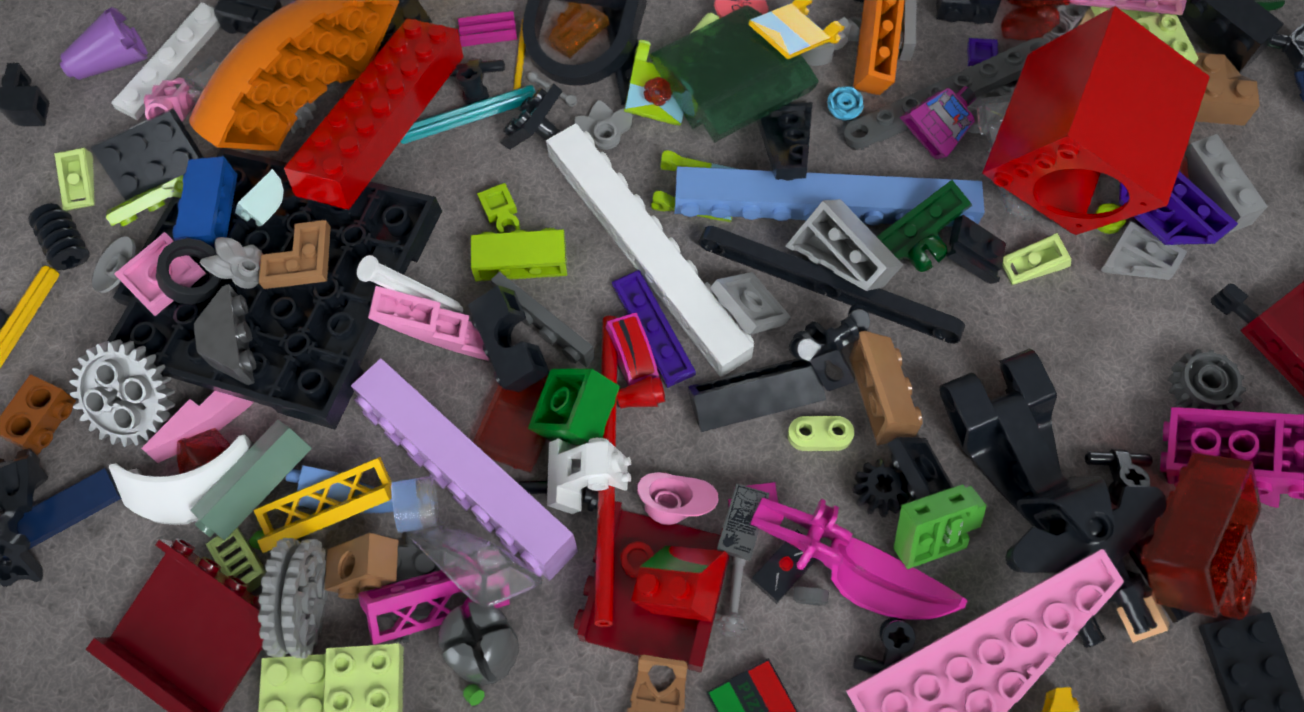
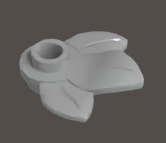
[575,100,633,150]
[200,237,263,289]

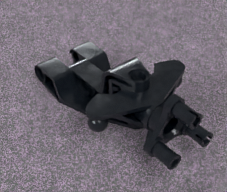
[939,349,1167,648]

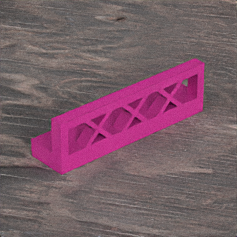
[358,556,510,645]

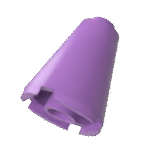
[60,7,148,80]

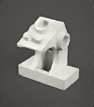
[547,438,631,514]

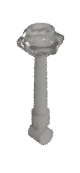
[714,556,750,637]

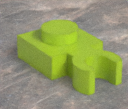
[477,183,521,233]

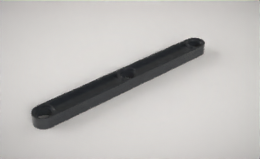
[698,226,965,344]

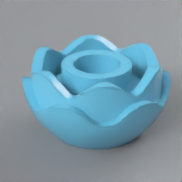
[827,87,864,121]

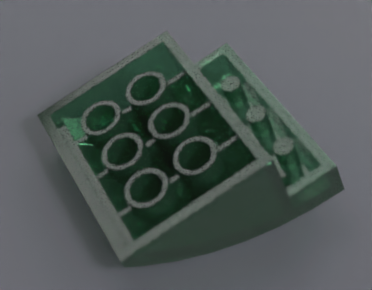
[649,5,819,143]

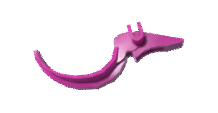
[750,498,967,620]

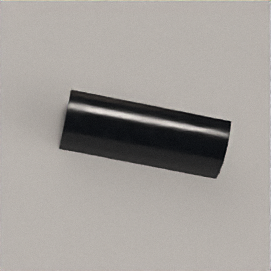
[688,359,826,432]

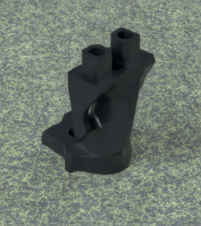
[0,449,48,587]

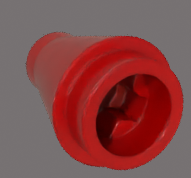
[617,376,666,409]

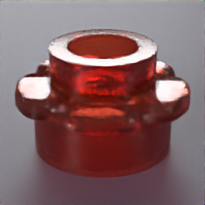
[643,77,672,106]

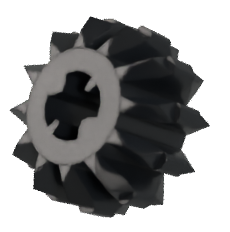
[852,459,909,518]

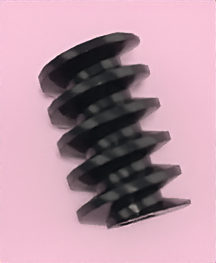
[28,203,90,270]

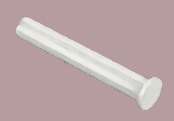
[357,255,463,313]

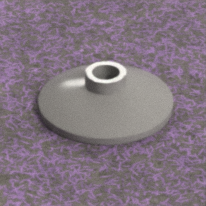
[92,236,136,293]

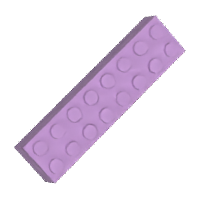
[351,358,578,581]

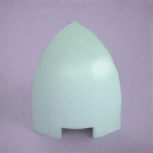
[235,169,284,226]

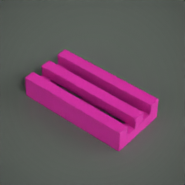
[458,11,517,47]

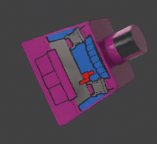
[899,86,976,159]

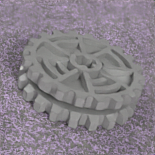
[258,538,328,658]

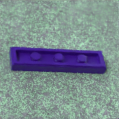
[612,269,696,388]

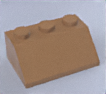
[849,331,923,446]

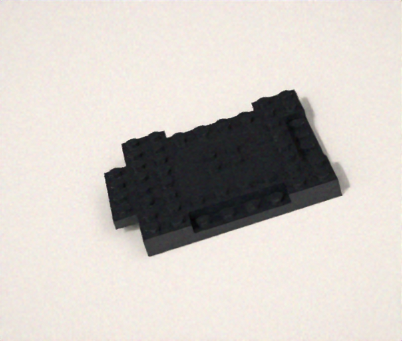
[107,148,442,430]

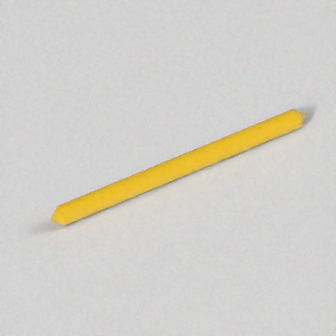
[513,19,526,90]

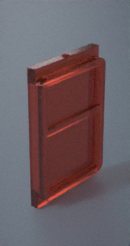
[473,375,548,473]

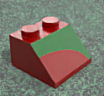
[631,545,728,622]

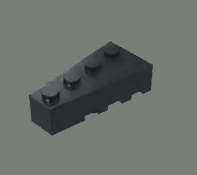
[1181,0,1284,73]

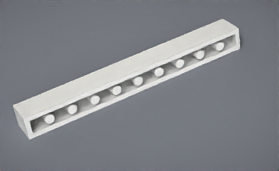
[546,123,754,378]

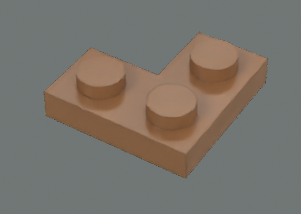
[259,220,331,289]

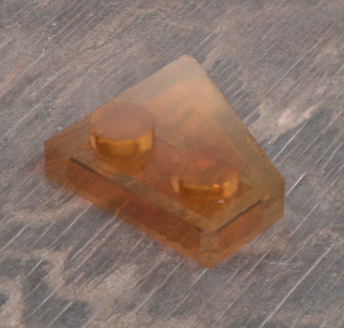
[548,2,610,59]

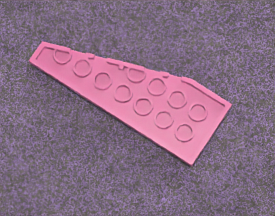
[846,549,1124,712]

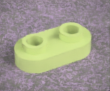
[788,416,854,451]

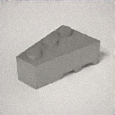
[785,199,903,291]

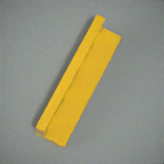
[253,457,396,553]

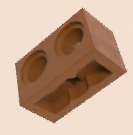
[0,374,76,456]

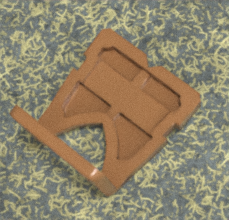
[627,655,688,712]

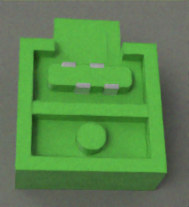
[893,484,987,569]

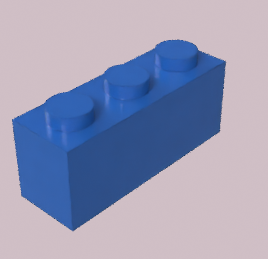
[173,156,237,249]

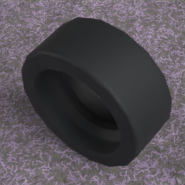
[156,238,222,304]

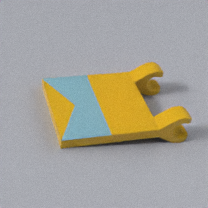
[748,0,845,59]

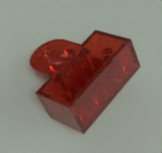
[1141,453,1262,620]

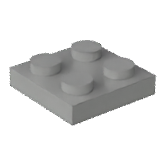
[710,272,791,335]

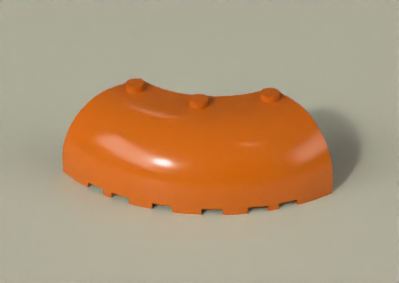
[189,0,399,151]

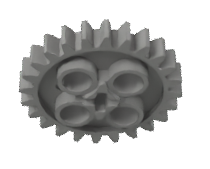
[69,339,175,447]

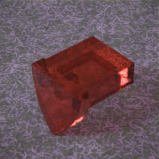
[177,428,230,474]

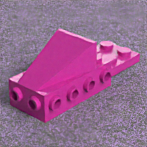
[1160,407,1304,508]

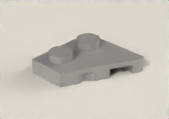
[1101,221,1188,280]

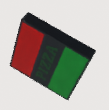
[706,658,798,712]

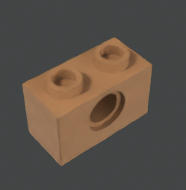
[324,533,398,599]

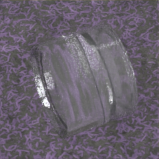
[391,476,440,533]

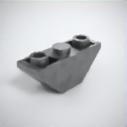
[194,284,256,385]

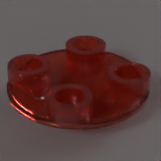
[1001,3,1060,41]

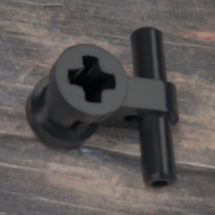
[450,59,505,105]
[1085,449,1153,506]
[853,617,916,674]

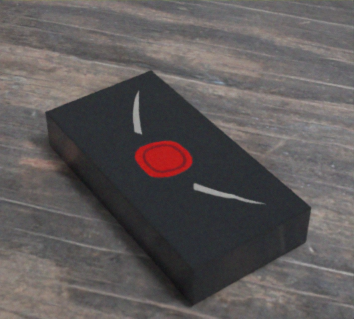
[751,530,817,604]

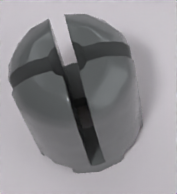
[438,601,519,686]

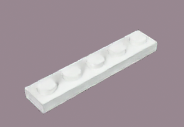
[111,2,220,120]

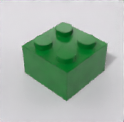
[528,369,620,446]

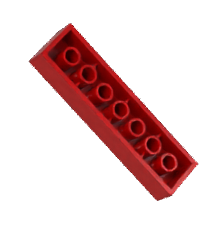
[284,19,464,210]

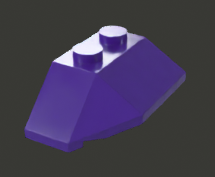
[1119,171,1238,245]

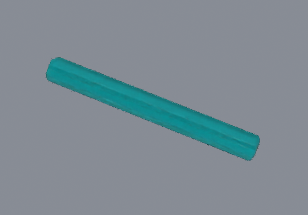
[400,85,536,144]

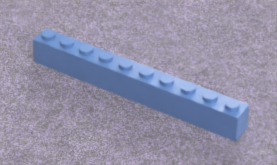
[675,166,985,226]

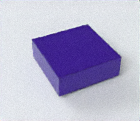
[967,38,998,66]

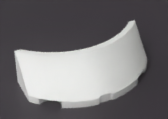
[109,434,254,525]

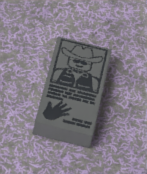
[717,484,770,561]

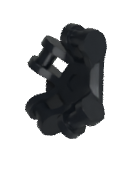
[789,303,870,391]

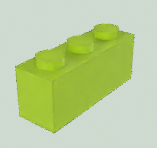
[471,228,567,282]

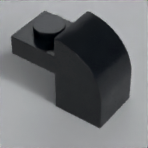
[0,63,50,127]

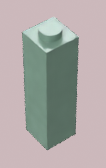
[190,420,312,541]

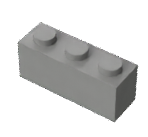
[1180,134,1268,233]

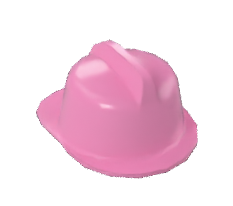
[637,472,719,525]

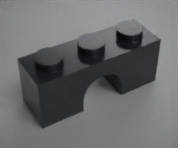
[468,285,550,392]

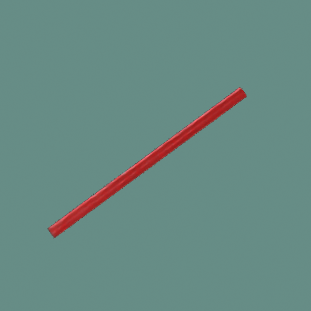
[595,316,618,627]

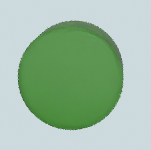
[249,530,264,550]
[463,684,485,706]

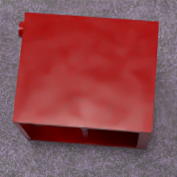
[982,6,1210,235]

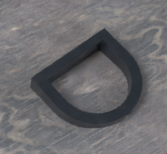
[522,0,647,86]

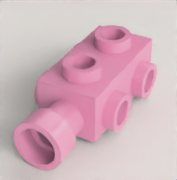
[144,77,200,121]

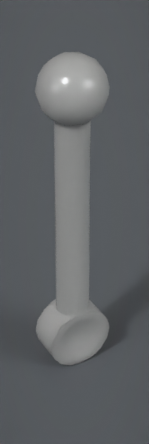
[527,71,577,107]

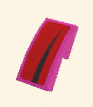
[606,313,659,386]

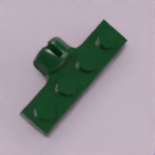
[877,180,972,272]

